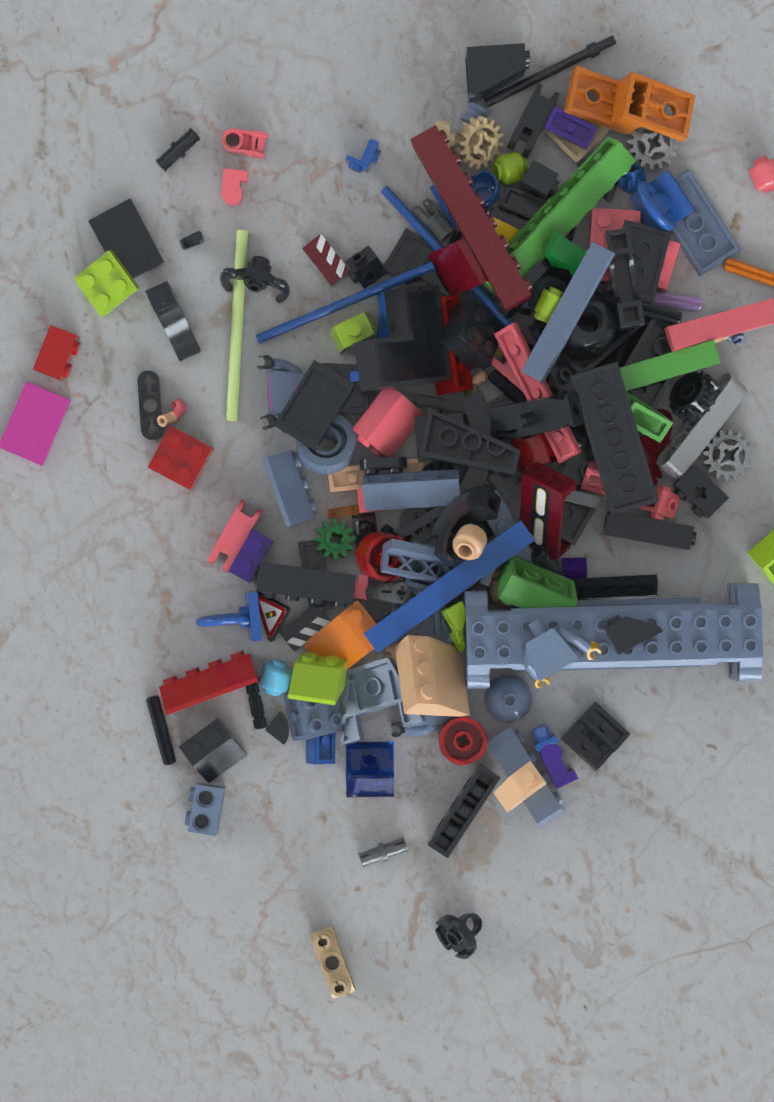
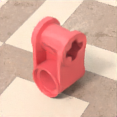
[222,129,269,159]

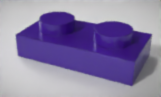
[544,106,598,150]

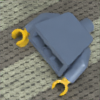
[524,617,601,688]

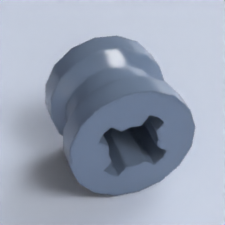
[461,102,490,124]

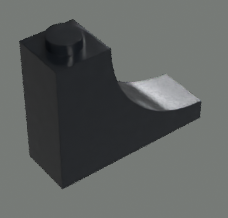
[145,281,201,362]

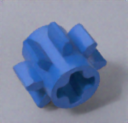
[617,163,647,193]

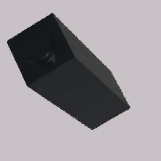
[602,511,697,550]

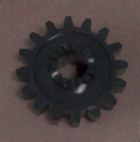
[669,371,719,422]

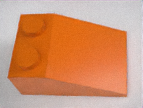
[303,600,377,670]

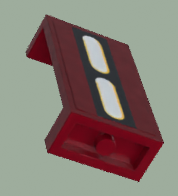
[519,462,577,560]

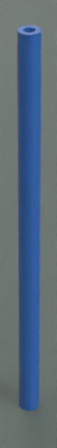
[381,186,514,327]
[256,261,435,344]

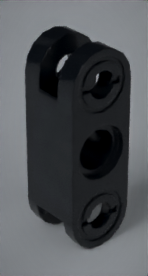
[507,83,560,158]

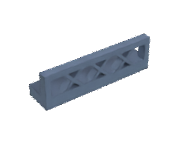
[380,539,472,590]

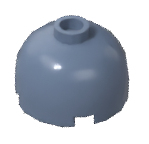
[485,675,532,723]

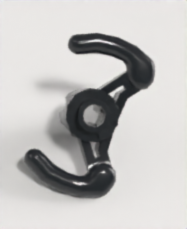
[220,256,290,303]

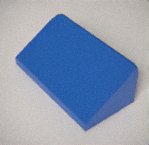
[306,733,335,765]

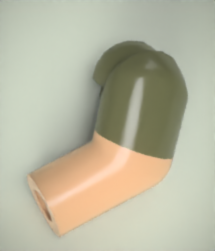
[464,369,488,399]

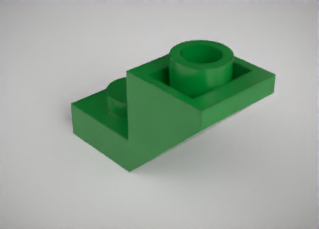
[545,233,586,277]

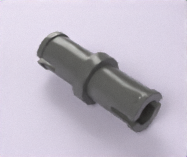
[358,837,408,868]

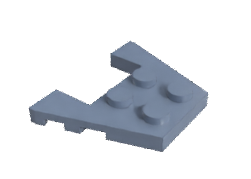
[341,657,426,745]

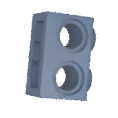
[185,782,226,836]

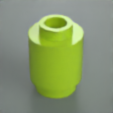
[534,286,563,323]

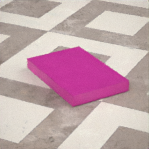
[0,381,71,466]

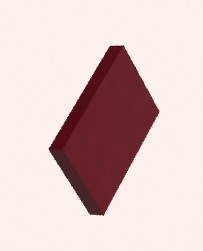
[427,238,488,295]

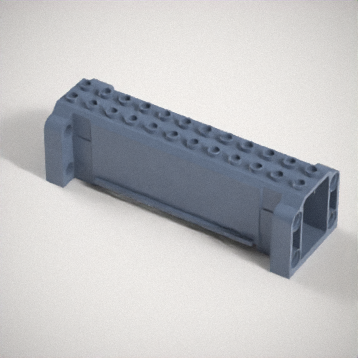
[463,583,763,689]

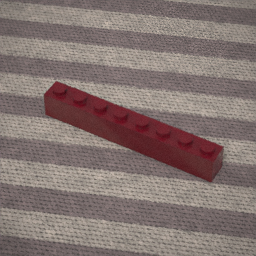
[410,125,533,312]

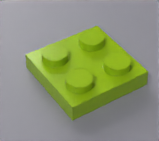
[73,250,140,317]

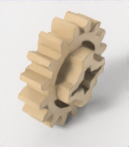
[454,116,503,169]

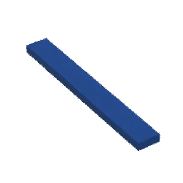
[364,520,535,653]

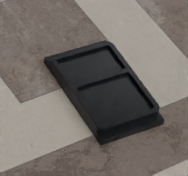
[274,360,355,450]

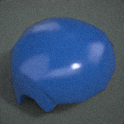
[470,170,500,209]

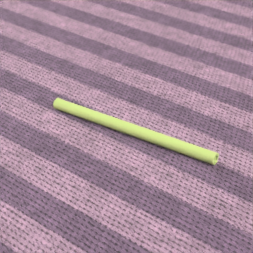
[226,230,248,422]

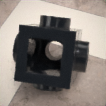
[345,245,388,289]

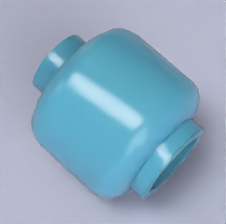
[259,659,293,696]

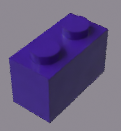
[229,529,274,583]

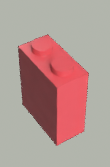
[352,388,425,458]

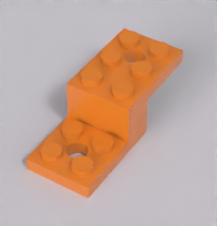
[564,65,696,142]

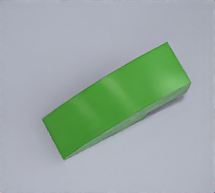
[626,391,673,442]

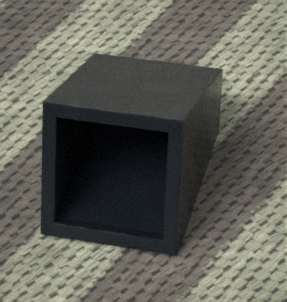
[465,43,530,104]

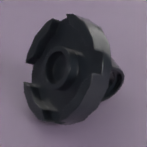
[435,913,482,959]

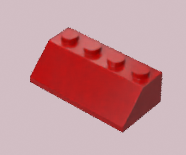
[159,650,260,715]

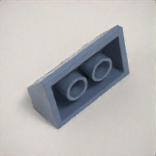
[263,450,318,528]

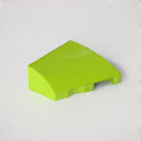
[441,601,466,652]

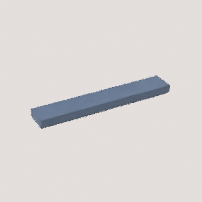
[521,242,615,384]

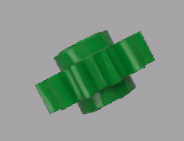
[313,518,356,561]

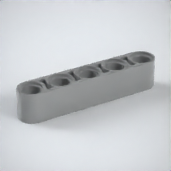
[656,373,747,480]

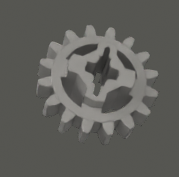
[627,127,680,171]
[701,429,755,481]

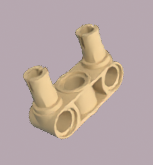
[310,925,356,999]

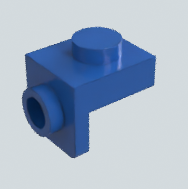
[345,139,381,173]

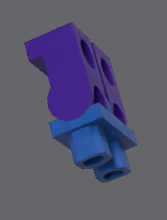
[532,724,578,789]

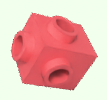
[638,485,680,521]

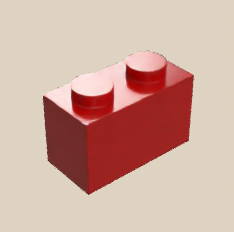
[33,325,81,382]

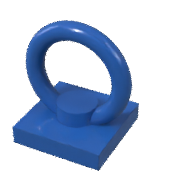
[629,170,696,231]
[196,591,262,642]

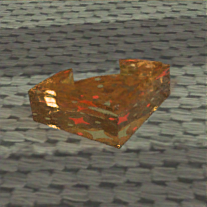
[326,504,359,519]

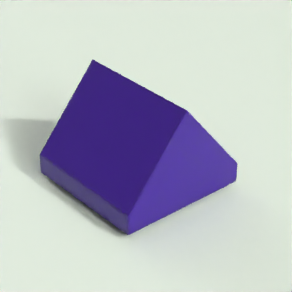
[562,557,588,579]

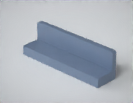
[362,469,460,511]

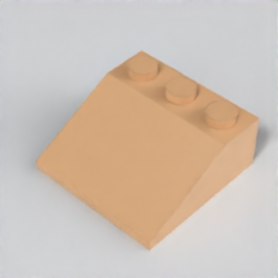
[395,635,470,717]

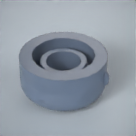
[296,414,356,475]

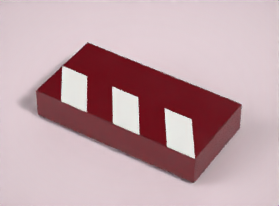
[302,234,349,287]

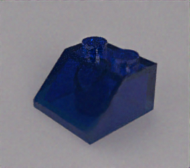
[346,742,394,797]

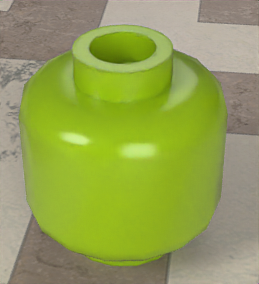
[492,152,529,185]

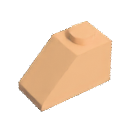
[493,761,546,812]

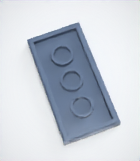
[671,170,741,276]

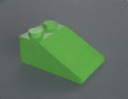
[497,556,578,608]

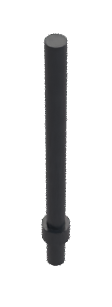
[484,35,617,107]

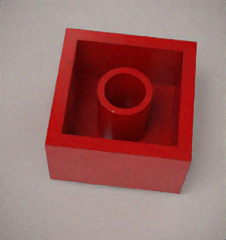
[147,425,214,491]

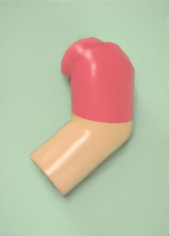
[157,399,187,427]

